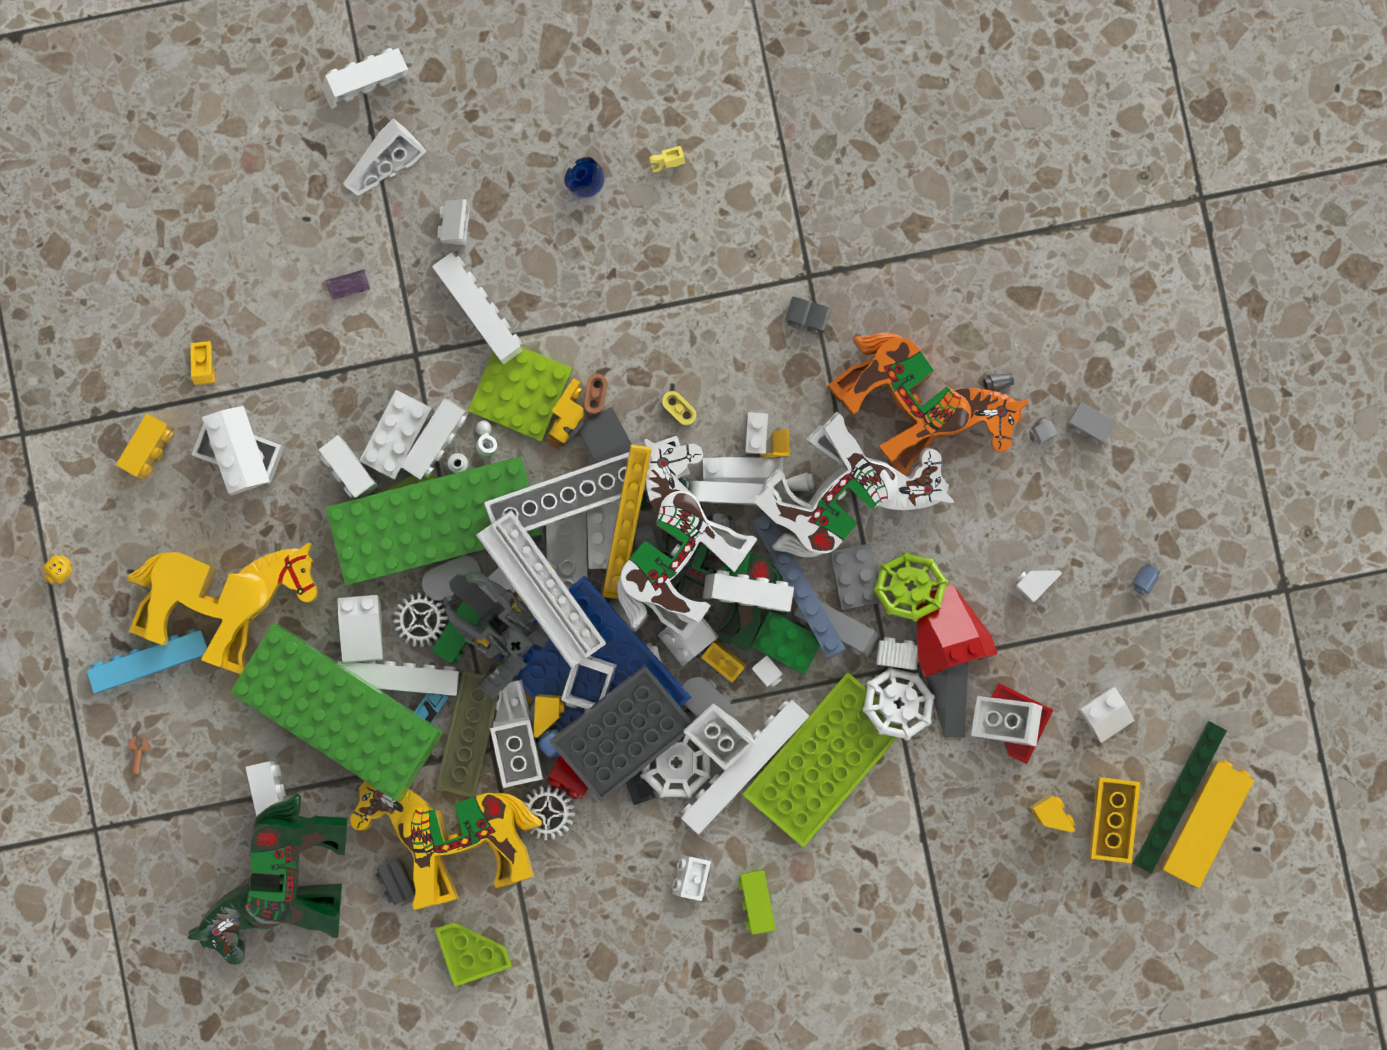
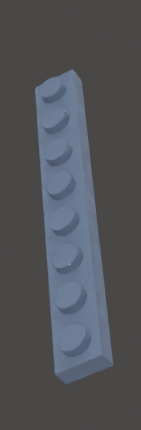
[752,513,846,660]

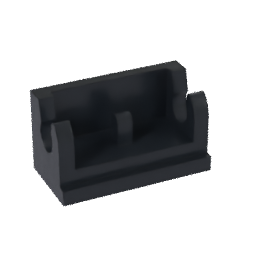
[626,770,655,805]

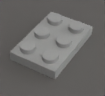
[830,544,881,611]

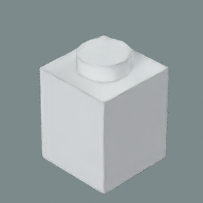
[751,656,782,687]

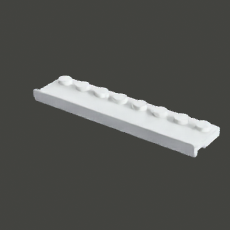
[476,510,606,668]

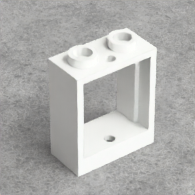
[561,656,617,712]

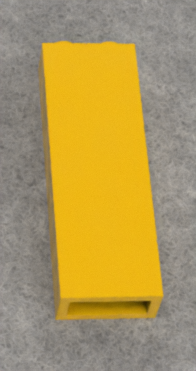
[1160,759,1254,889]

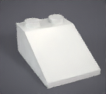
[338,595,383,663]
[971,696,1042,746]
[683,704,755,770]

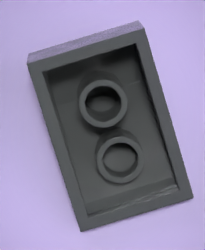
[579,407,632,463]

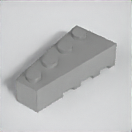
[793,601,881,658]

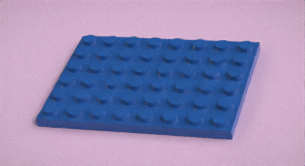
[495,576,692,731]

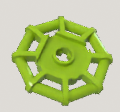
[873,552,949,622]

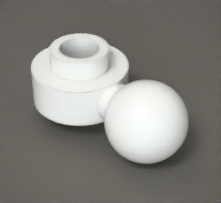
[476,420,497,456]

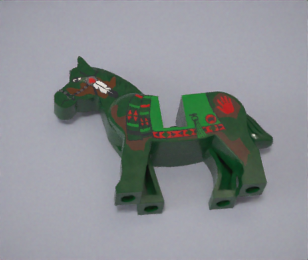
[640,477,788,651]
[188,793,348,965]

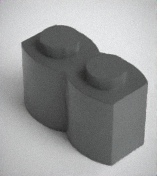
[785,296,831,335]

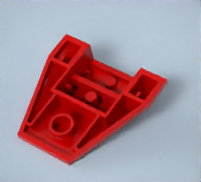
[916,584,998,677]

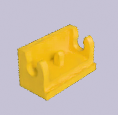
[701,639,748,683]

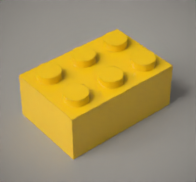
[116,413,174,480]

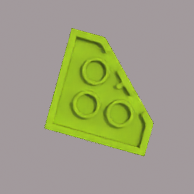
[435,922,512,987]

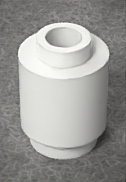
[448,453,470,473]

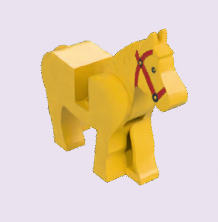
[127,543,319,675]

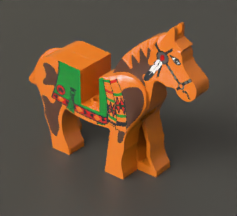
[827,333,1029,476]

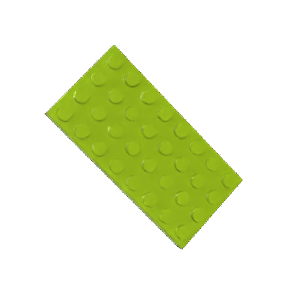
[742,672,909,848]

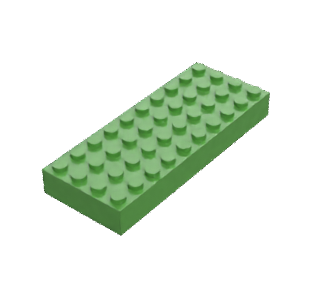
[325,456,543,586]
[230,623,444,801]

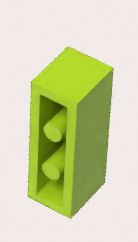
[737,869,776,935]

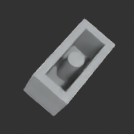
[1067,402,1116,445]

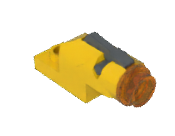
[546,378,584,450]

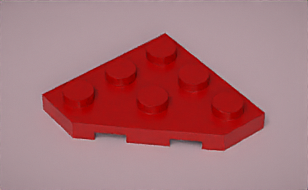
[991,683,1053,764]

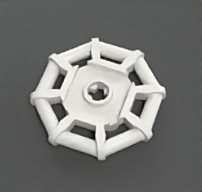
[862,667,935,741]
[640,735,712,799]

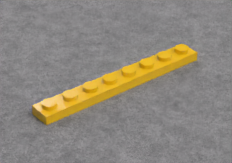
[602,444,651,599]

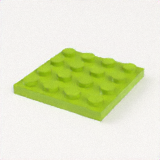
[468,346,573,442]

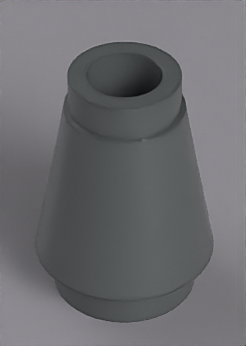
[983,373,1014,392]

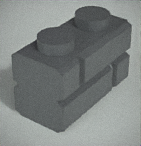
[375,857,416,905]

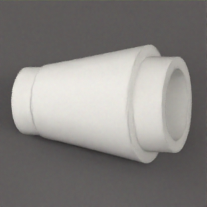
[786,472,815,492]

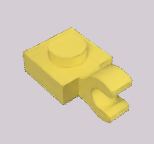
[649,146,686,172]

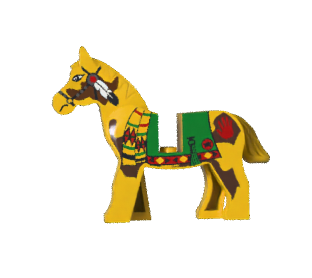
[350,781,542,910]

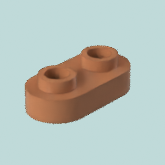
[584,374,608,414]

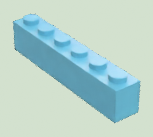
[86,628,209,694]

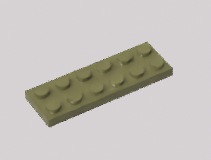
[436,671,499,798]

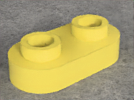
[662,391,697,426]

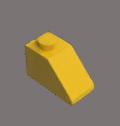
[534,694,566,737]

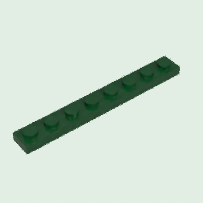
[1133,721,1227,874]

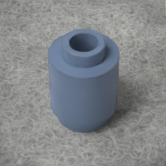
[1132,564,1160,595]

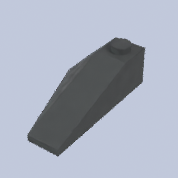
[926,662,968,737]

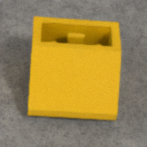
[1029,795,1076,833]

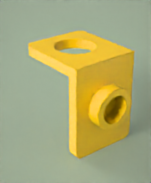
[760,429,790,458]

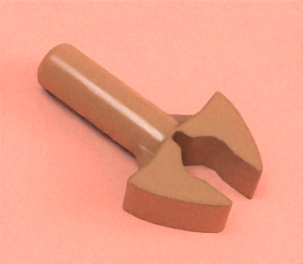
[127,736,150,775]

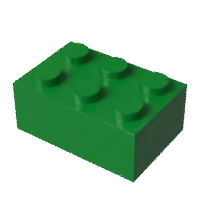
[751,611,820,675]

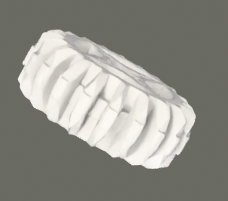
[393,593,448,647]
[523,785,575,840]

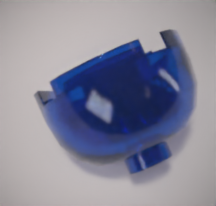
[564,157,605,198]

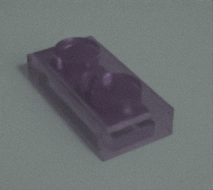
[326,269,370,300]

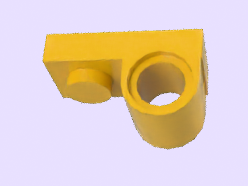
[191,341,215,385]

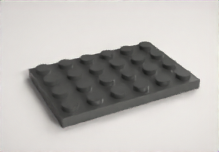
[549,664,693,802]

